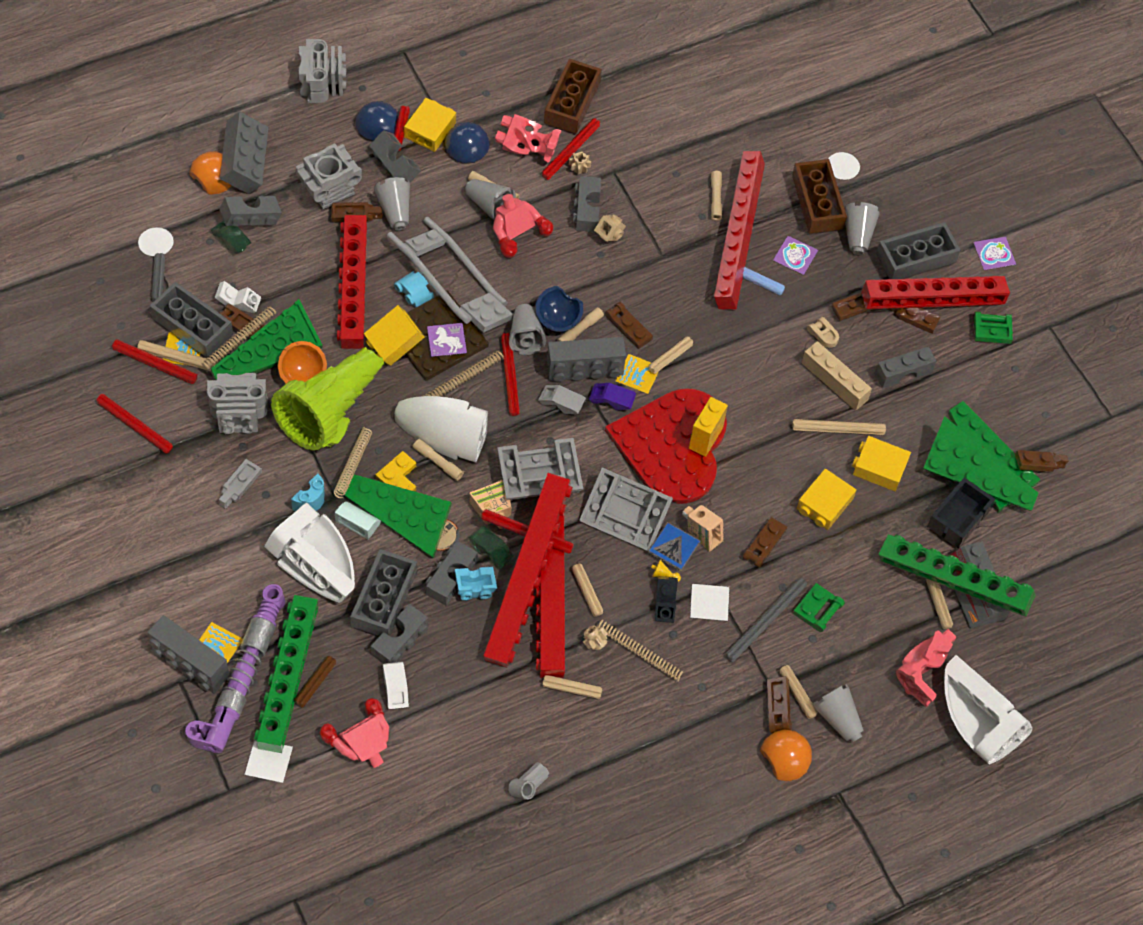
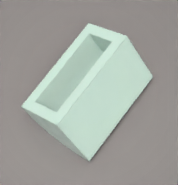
[335,502,381,540]

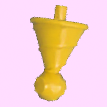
[651,560,681,582]

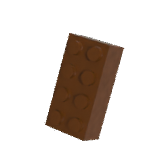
[544,58,602,134]
[792,159,847,234]

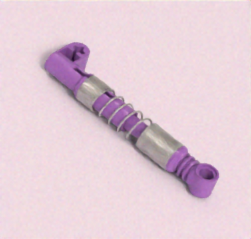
[185,584,285,753]

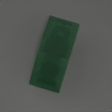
[210,221,251,253]
[469,526,514,569]

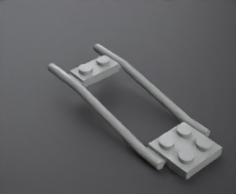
[387,217,513,332]

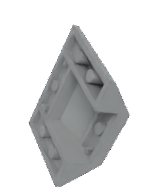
[497,438,583,500]
[579,468,673,552]

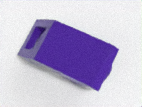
[589,383,636,410]

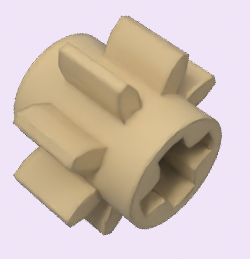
[569,151,591,174]
[583,625,608,650]

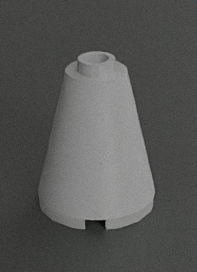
[374,177,410,230]
[465,179,516,220]
[844,202,880,255]
[509,304,546,355]
[813,684,864,742]

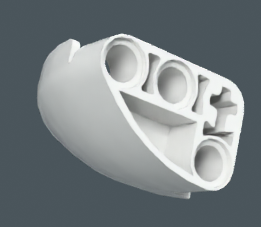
[394,396,488,462]
[264,503,355,603]
[944,655,1032,764]

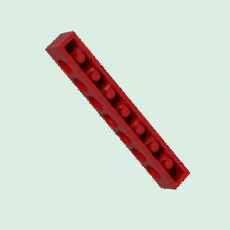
[337,215,367,349]
[861,276,1010,309]

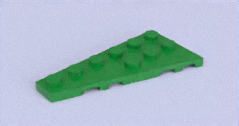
[211,299,323,380]
[948,401,1040,513]
[923,416,1039,511]
[337,471,452,558]

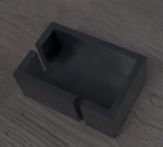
[927,477,996,549]

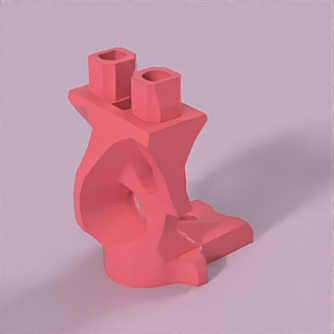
[495,114,561,163]
[896,629,956,707]

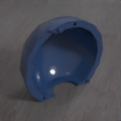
[355,101,398,141]
[444,122,490,163]
[536,286,583,332]

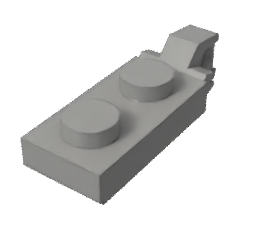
[219,459,262,509]

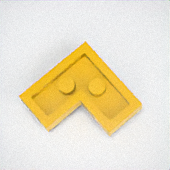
[375,451,416,491]

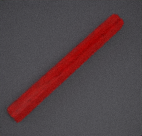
[542,118,600,180]
[501,333,520,416]
[112,339,198,384]
[96,394,173,453]
[481,509,574,554]

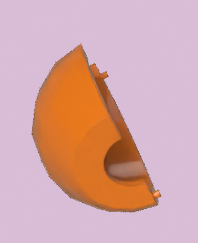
[189,151,232,195]
[278,341,327,383]
[760,729,812,781]

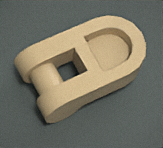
[807,317,839,348]

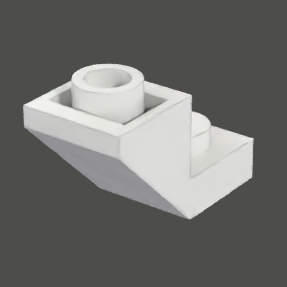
[215,281,261,313]
[383,662,409,709]

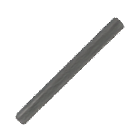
[726,578,807,662]

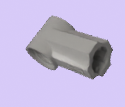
[509,762,549,799]

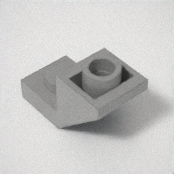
[538,385,586,414]

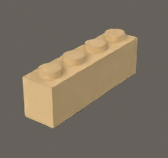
[802,341,872,411]

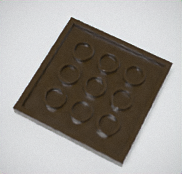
[405,290,489,381]

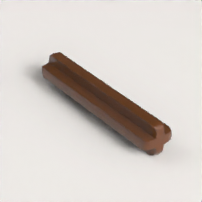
[295,656,336,708]

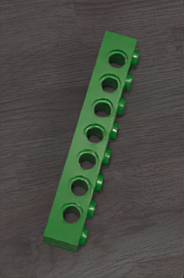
[879,534,1035,617]
[254,595,319,753]

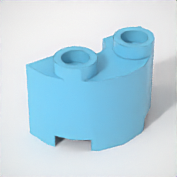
[394,271,434,308]
[291,474,325,512]
[455,567,497,600]

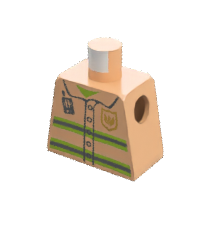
[469,480,512,529]
[682,505,723,552]

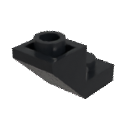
[654,576,678,623]

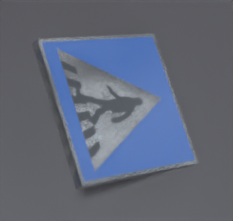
[648,522,701,571]

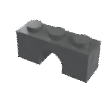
[370,130,421,183]
[573,176,601,232]
[220,196,282,226]
[875,346,937,389]
[425,541,478,606]
[371,604,429,664]

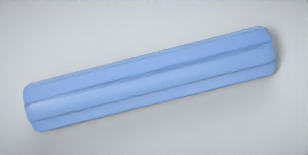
[743,267,785,295]

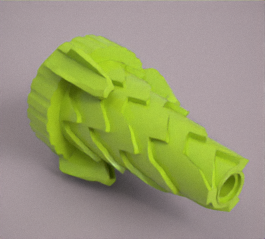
[271,347,384,450]

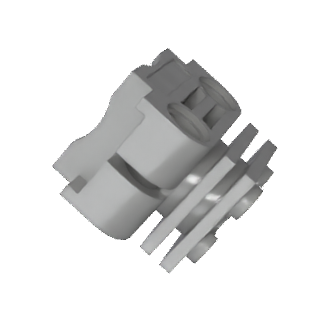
[299,39,346,103]
[296,143,362,209]
[207,373,268,434]

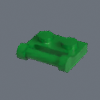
[973,311,1013,344]
[793,583,845,632]

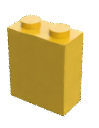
[404,98,456,152]
[364,305,425,366]
[689,397,728,457]
[852,436,911,492]
[797,469,857,530]

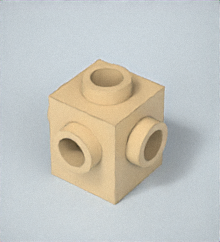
[594,215,626,242]

